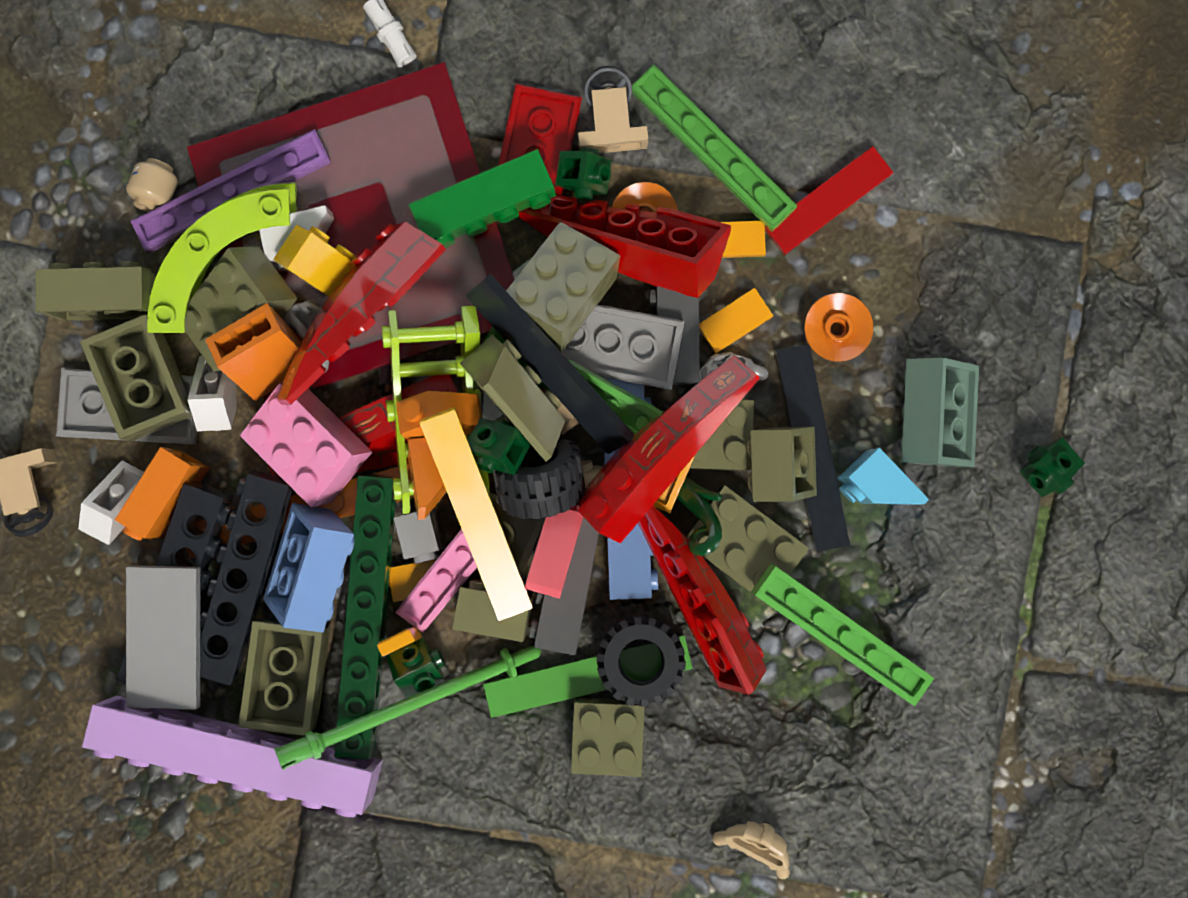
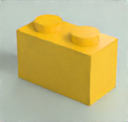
[273,224,355,297]

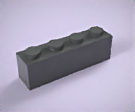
[649,286,700,386]
[529,517,599,655]

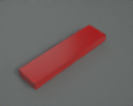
[765,146,894,256]

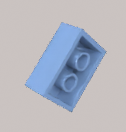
[263,503,354,632]

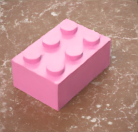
[240,383,372,508]

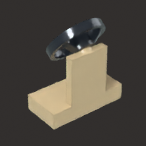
[578,66,648,153]
[0,448,57,537]

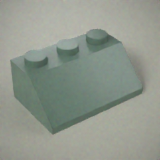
[900,358,979,467]

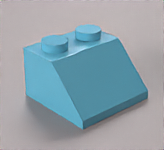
[837,448,929,505]

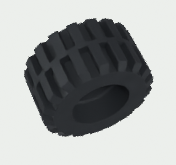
[493,437,586,519]
[597,615,686,707]

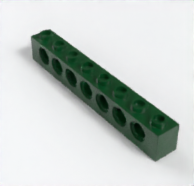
[334,473,399,760]

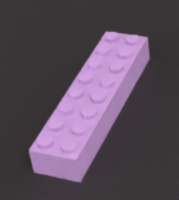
[82,696,383,817]

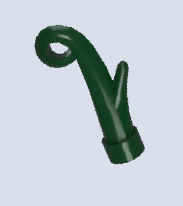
[677,476,722,556]

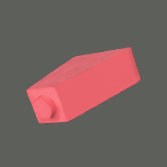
[524,505,583,599]

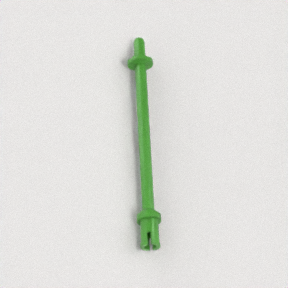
[274,645,541,771]

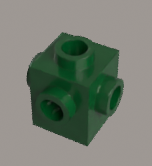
[555,147,612,200]
[468,417,530,475]
[1019,437,1085,497]
[386,637,445,698]

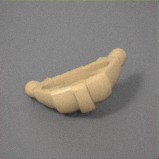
[712,821,790,879]

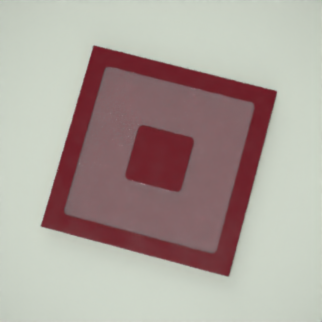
[187,62,515,402]

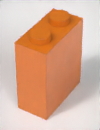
[205,303,302,401]
[115,447,210,541]

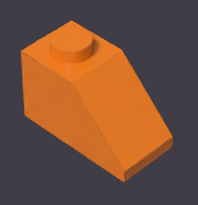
[396,391,483,440]
[407,437,447,520]

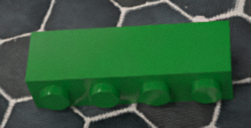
[409,149,556,248]

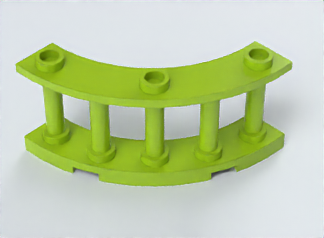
[147,182,297,333]
[382,306,489,514]

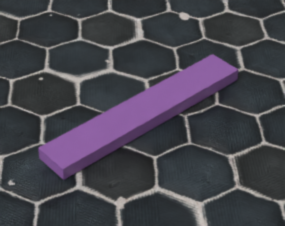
[131,129,332,254]

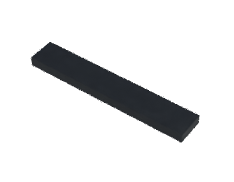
[465,273,635,454]
[774,344,850,552]

